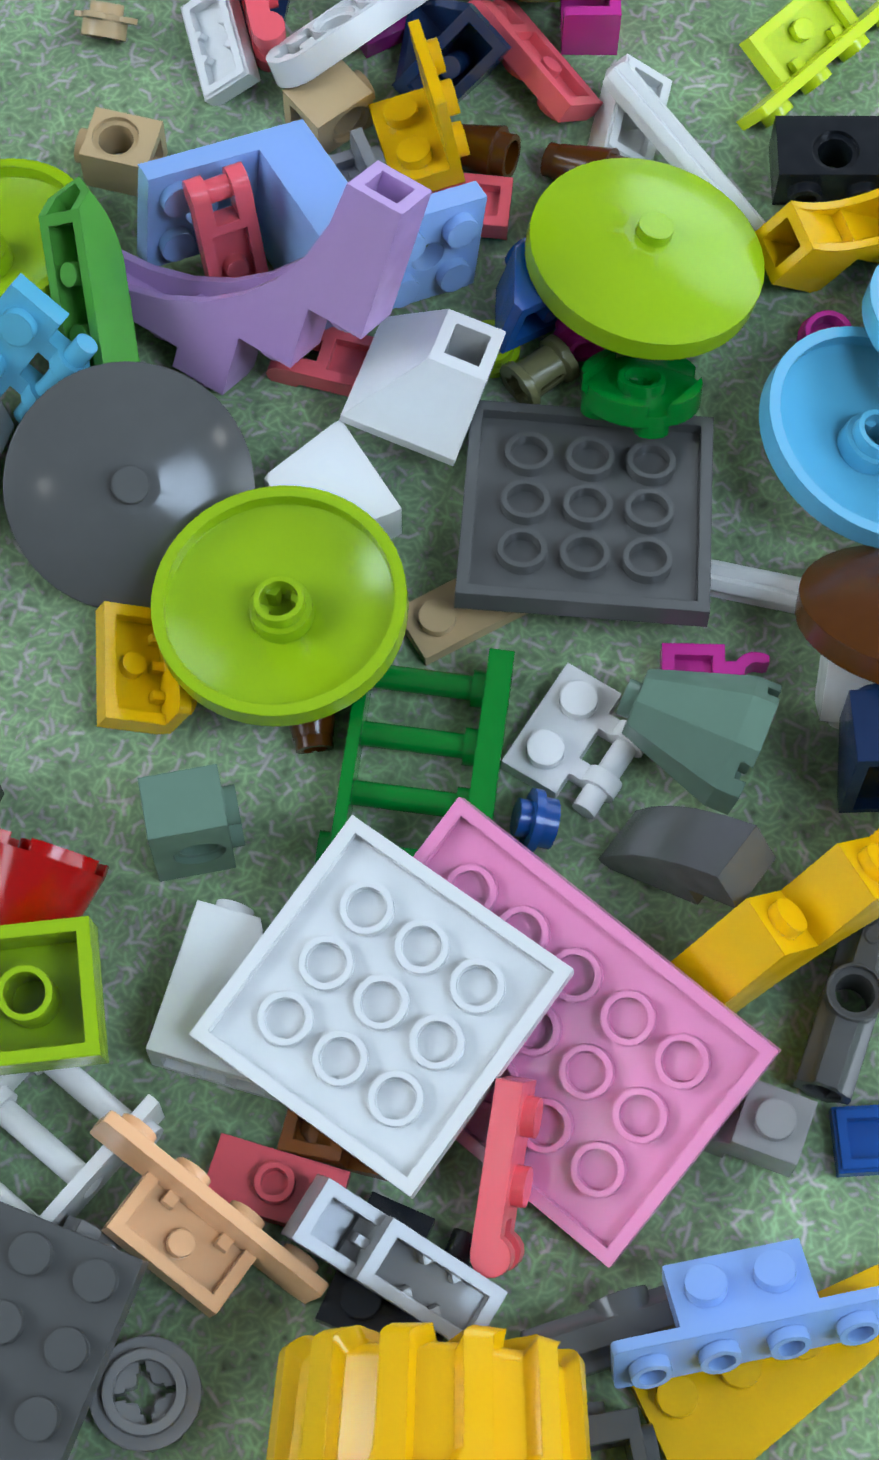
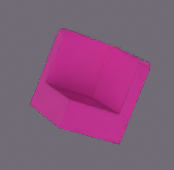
[560,0,622,55]

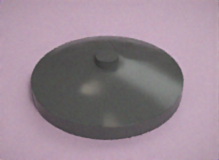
[3,361,255,608]

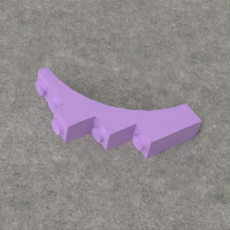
[122,160,432,395]

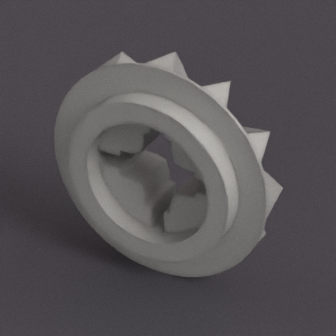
[90,1336,202,1453]

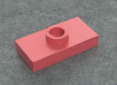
[207,1133,351,1227]

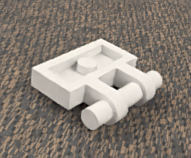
[501,663,644,819]

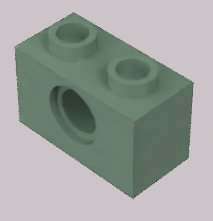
[137,764,245,882]

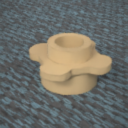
[74,0,138,42]

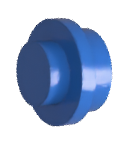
[510,788,561,852]

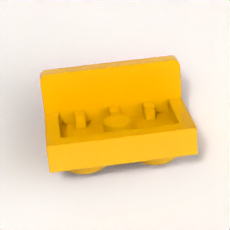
[96,601,197,734]

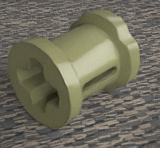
[500,334,580,404]

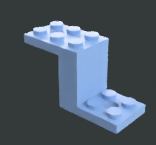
[137,119,487,330]

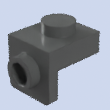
[587,1401,660,1460]

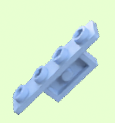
[610,1238,879,1389]

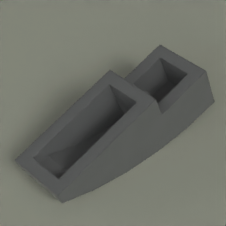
[598,805,776,908]

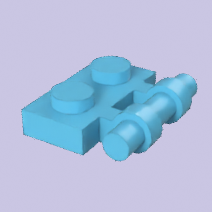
[0,273,98,423]

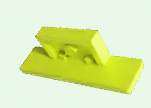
[736,0,879,131]

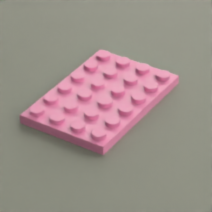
[413,797,781,1268]

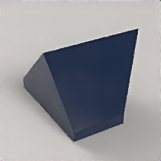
[392,0,512,103]

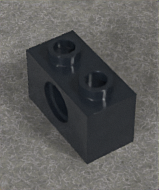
[769,116,879,205]

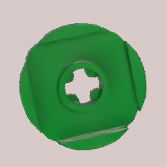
[580,349,703,439]

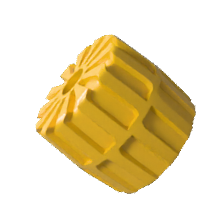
[266,1322,591,1460]

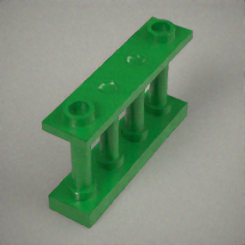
[315,648,515,864]

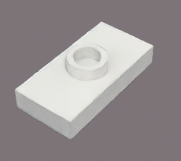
[180,0,261,106]

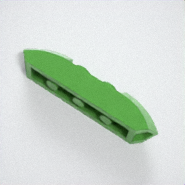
[38,176,140,367]

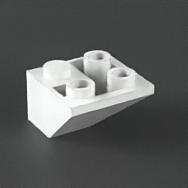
[339,309,506,466]

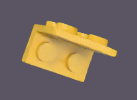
[368,19,470,192]

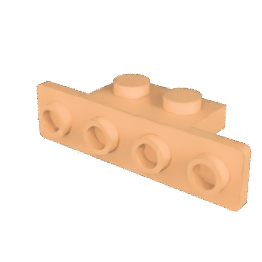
[90,1110,329,1318]

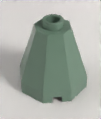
[616,669,782,815]

